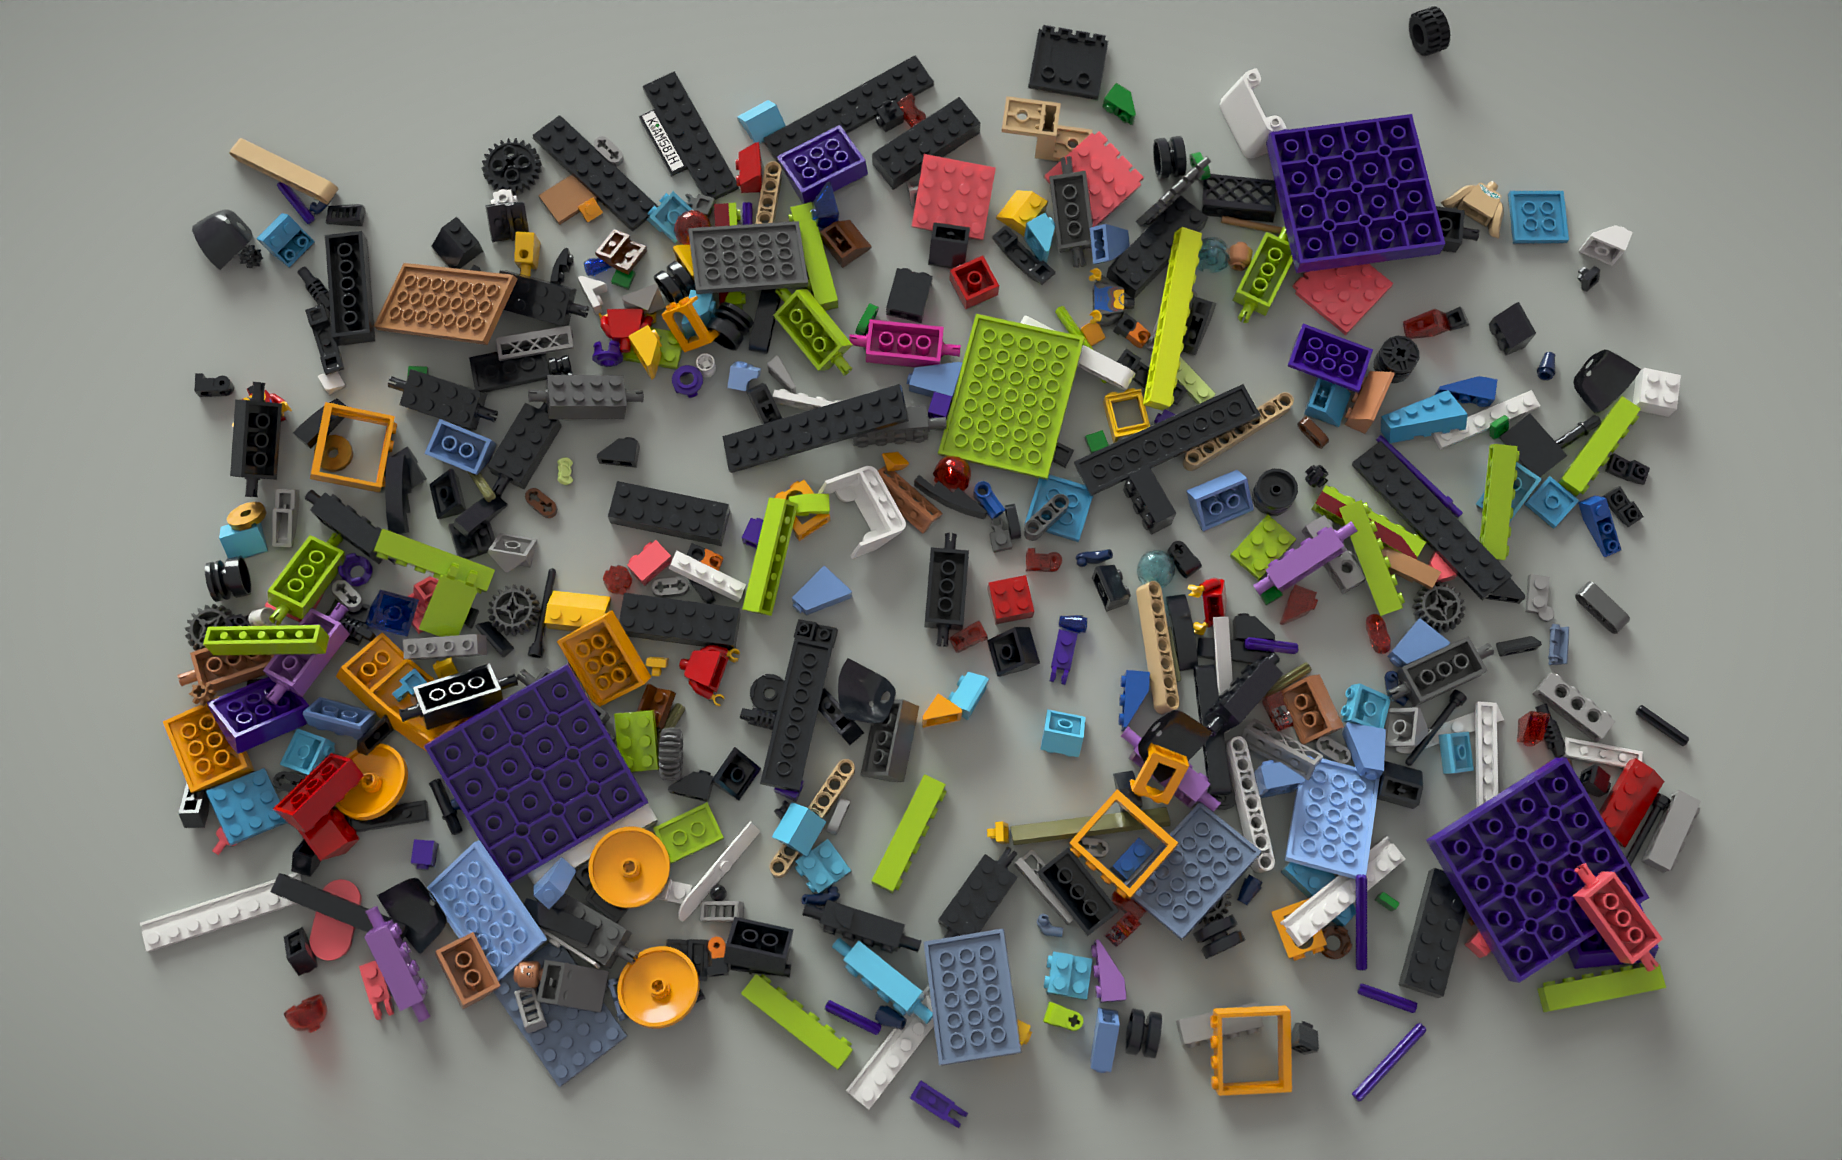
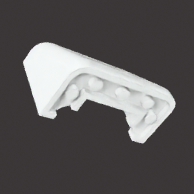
[1220,68,1287,159]

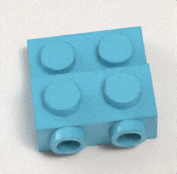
[647,191,700,243]
[1341,683,1391,729]
[280,728,335,776]
[795,839,851,894]
[1044,951,1092,1000]

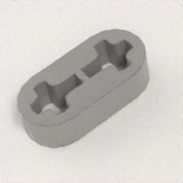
[594,136,624,166]
[652,577,689,598]
[331,580,363,612]
[1315,736,1351,764]
[827,797,851,835]
[1070,837,1109,858]

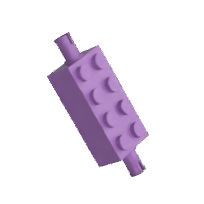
[1253,522,1358,595]
[263,603,350,704]
[1121,727,1221,812]
[364,906,431,1022]

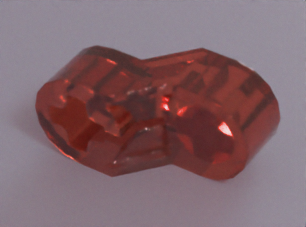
[1366,614,1391,654]

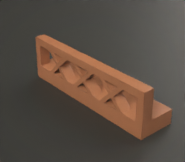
[877,466,943,534]

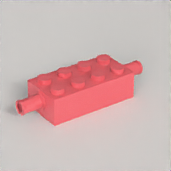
[1573,863,1663,971]

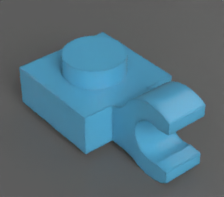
[392,668,427,702]

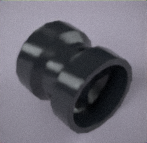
[549,355,572,375]

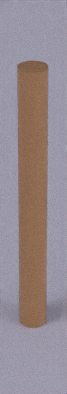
[1221,216,1287,234]

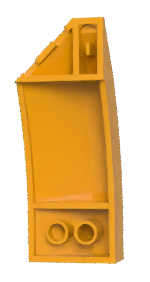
[336,632,473,752]

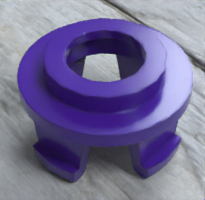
[592,340,623,367]
[672,365,703,398]
[338,553,373,587]

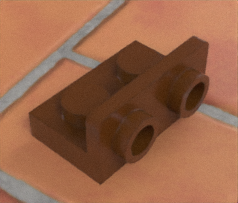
[637,684,676,730]

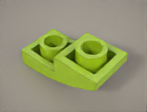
[789,494,830,516]

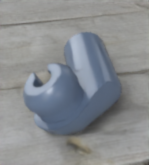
[1037,914,1063,938]

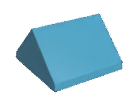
[737,100,786,144]
[219,522,268,558]
[1438,732,1474,774]
[772,802,826,857]

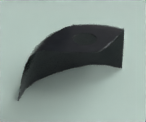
[192,210,252,270]
[1573,349,1641,413]
[838,658,896,723]
[1138,710,1212,783]
[377,878,447,954]

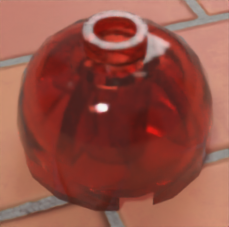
[674,210,712,245]
[933,456,971,491]
[283,994,327,1033]

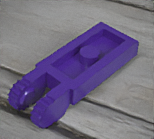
[1049,629,1078,685]
[910,1080,968,1128]

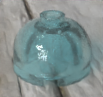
[1196,237,1230,273]
[1137,550,1175,588]

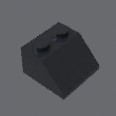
[431,217,483,269]
[1488,302,1536,355]
[1092,565,1131,612]
[987,627,1040,677]

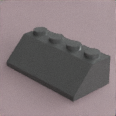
[861,699,919,782]

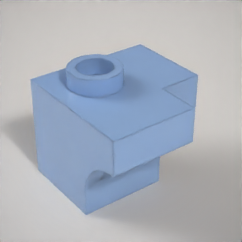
[727,361,761,391]

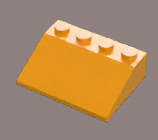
[557,610,651,707]
[163,696,255,793]

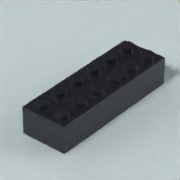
[872,97,981,190]
[1106,195,1208,299]
[325,231,375,346]
[608,481,730,546]
[619,593,741,650]
[1399,868,1466,998]

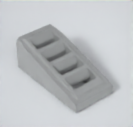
[767,355,796,394]
[700,901,744,923]
[514,988,547,1033]

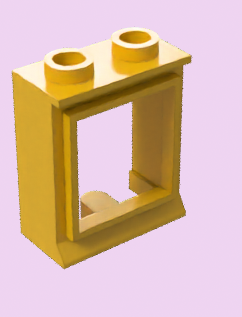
[1103,388,1150,443]

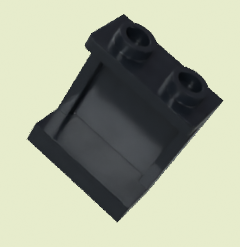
[886,268,933,323]

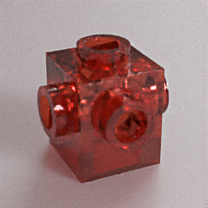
[603,565,633,595]

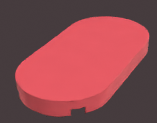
[310,879,362,961]

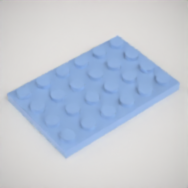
[1285,756,1380,879]
[427,840,547,982]

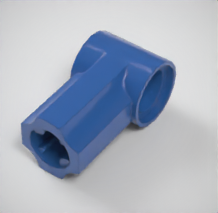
[973,481,1005,519]

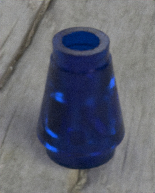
[584,258,612,277]
[1059,615,1088,634]

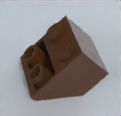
[820,220,872,268]

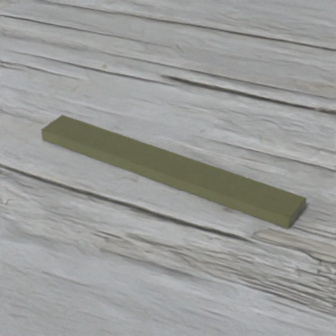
[1010,807,1171,845]

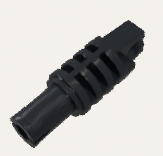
[297,266,330,311]
[325,610,376,642]
[1535,703,1565,758]
[740,708,776,730]

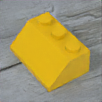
[544,591,611,631]

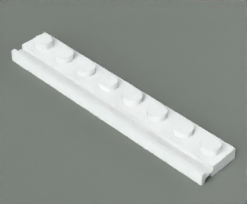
[1280,836,1405,947]
[140,873,303,952]
[846,984,934,1110]

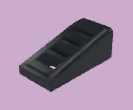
[326,204,365,227]

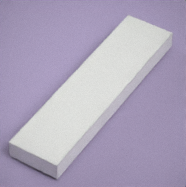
[1562,737,1643,769]

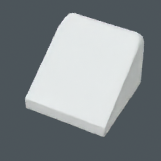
[318,372,346,395]

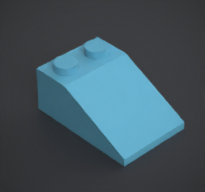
[1476,462,1542,521]

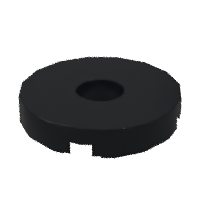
[750,674,784,713]

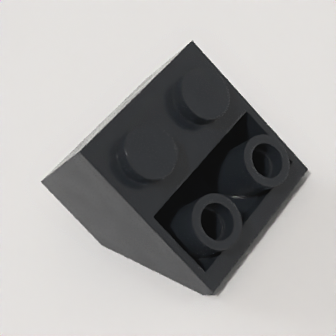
[928,222,970,268]
[1377,761,1423,809]

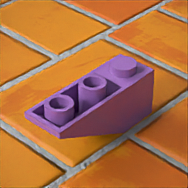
[1091,940,1127,1003]

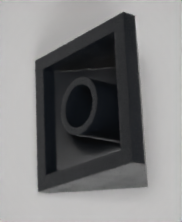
[429,469,466,519]
[712,747,761,801]

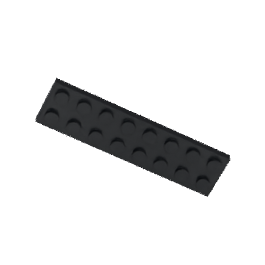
[643,71,739,200]
[533,115,659,232]
[760,637,833,793]

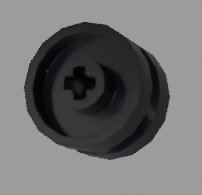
[1153,136,1187,179]
[653,261,696,304]
[1252,468,1298,516]
[1193,914,1246,959]
[1125,1008,1162,1059]

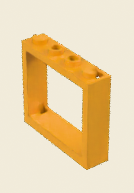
[310,402,397,493]
[1069,789,1178,899]
[1210,1005,1292,1096]

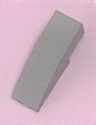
[272,489,299,547]

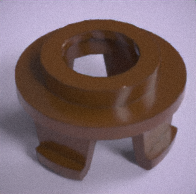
[1321,926,1352,959]

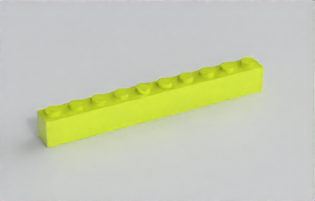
[1143,227,1203,411]

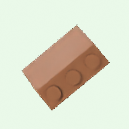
[1344,371,1395,434]
[1278,674,1344,745]
[435,932,501,1010]

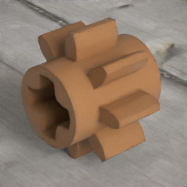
[189,680,217,707]

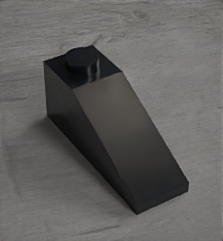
[1182,297,1217,356]
[746,383,782,424]
[818,687,864,745]
[178,783,211,828]
[1291,1021,1319,1055]

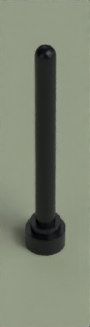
[528,568,556,658]
[1405,689,1467,766]
[1626,793,1671,866]

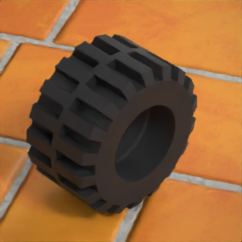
[1409,6,1451,56]

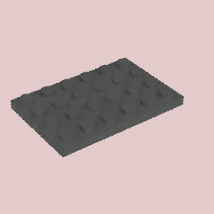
[688,221,808,294]

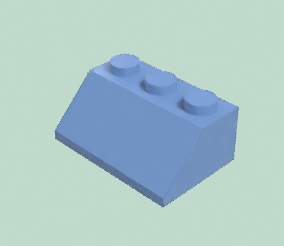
[424,419,497,475]
[1186,470,1254,531]
[303,697,376,740]
[1254,760,1305,799]

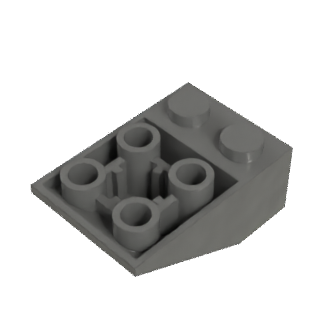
[537,960,609,1013]

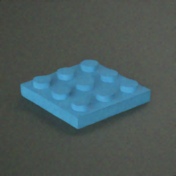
[1508,191,1569,243]
[1024,474,1093,542]
[206,768,287,846]

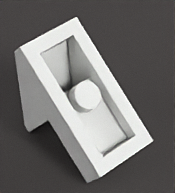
[578,276,608,315]
[655,879,693,904]

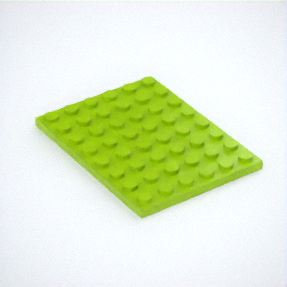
[938,314,1085,480]

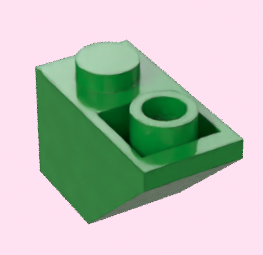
[1102,83,1136,125]

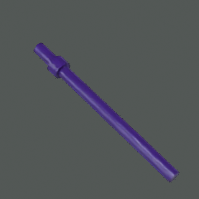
[1376,435,1463,518]

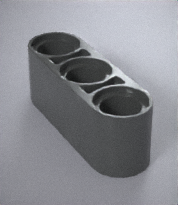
[1024,494,1069,541]
[1575,582,1630,634]

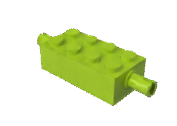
[1232,227,1293,323]
[773,288,853,376]
[267,533,345,626]

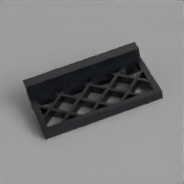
[1201,174,1276,223]

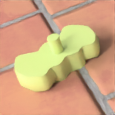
[557,457,573,485]

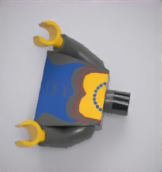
[1089,268,1135,326]

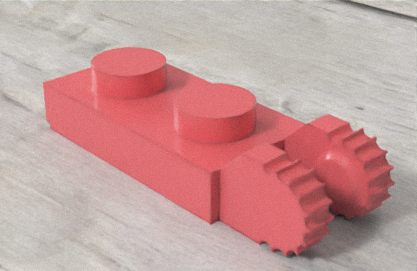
[359,960,394,1020]

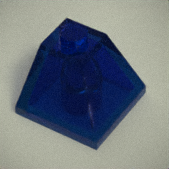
[810,182,839,229]
[365,589,419,637]

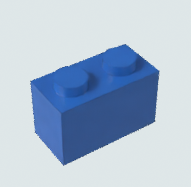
[1110,837,1154,883]

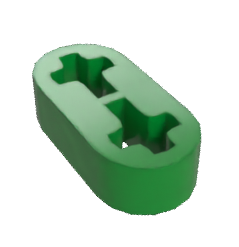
[1190,152,1210,181]
[855,303,879,336]

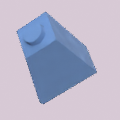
[1090,224,1130,264]
[906,362,962,399]
[792,566,852,615]
[1388,618,1450,668]
[1342,722,1386,780]
[533,857,576,909]
[1090,1008,1120,1073]

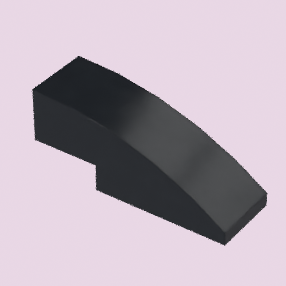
[293,398,346,449]
[453,494,508,538]

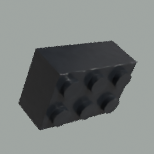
[1123,465,1176,535]
[723,917,794,975]

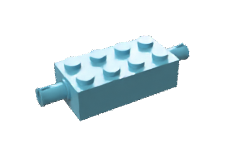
[832,937,933,1024]

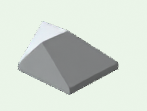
[622,283,665,314]
[488,533,537,573]
[1384,707,1429,747]

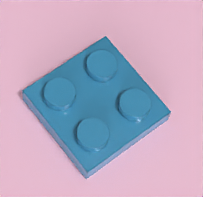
[1524,476,1579,529]

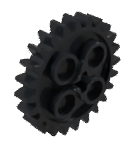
[482,138,542,195]

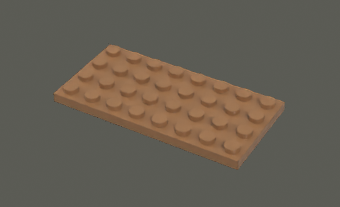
[373,263,517,345]

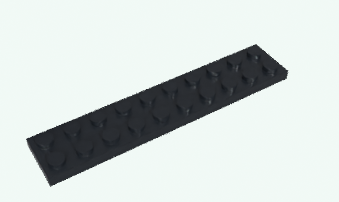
[763,55,934,169]
[722,384,909,473]
[1074,384,1261,496]
[1352,441,1512,601]

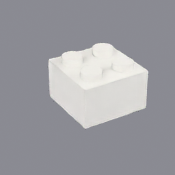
[1633,368,1681,417]

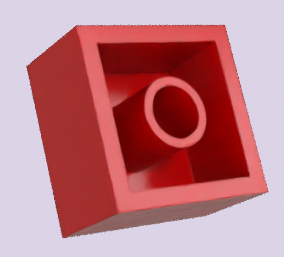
[949,255,1000,310]
[987,575,1034,625]

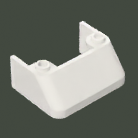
[817,466,906,559]

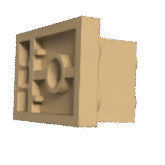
[1001,96,1093,161]

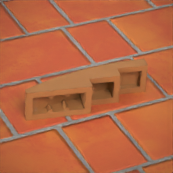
[1381,546,1441,590]

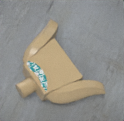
[1441,182,1504,238]

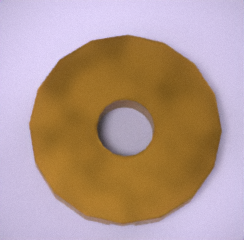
[314,435,353,472]
[227,502,267,531]

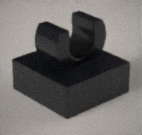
[1578,266,1600,292]

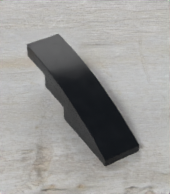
[385,455,412,534]
[914,475,987,520]

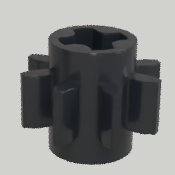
[238,245,263,268]
[1305,465,1328,488]

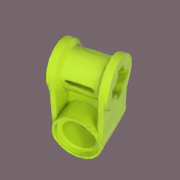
[1043,1002,1083,1031]

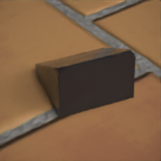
[1443,307,1469,331]

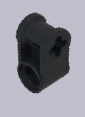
[1167,541,1202,579]

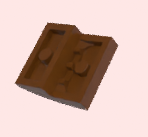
[595,229,647,275]

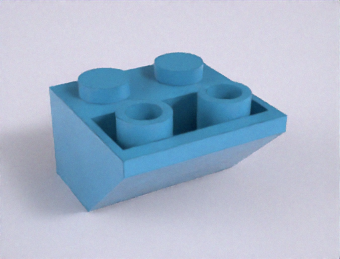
[256,213,315,267]
[1304,378,1351,427]

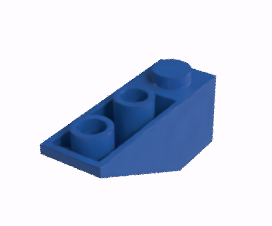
[1435,376,1498,407]
[1578,495,1621,557]
[1118,670,1150,731]

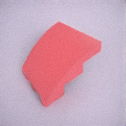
[397,576,438,634]

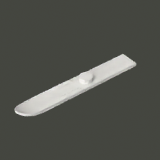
[1213,617,1233,733]
[1395,705,1504,754]
[678,821,761,922]
[538,926,600,969]

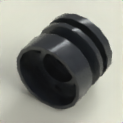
[706,302,754,351]
[1374,336,1420,383]
[205,556,251,602]

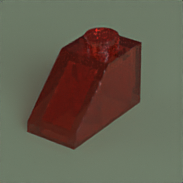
[1403,309,1449,339]
[1280,584,1318,625]
[1517,711,1550,746]

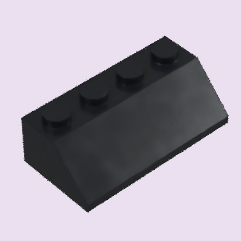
[1037,847,1119,936]

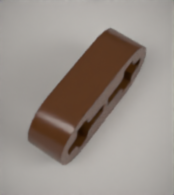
[1297,417,1329,449]
[525,488,558,518]

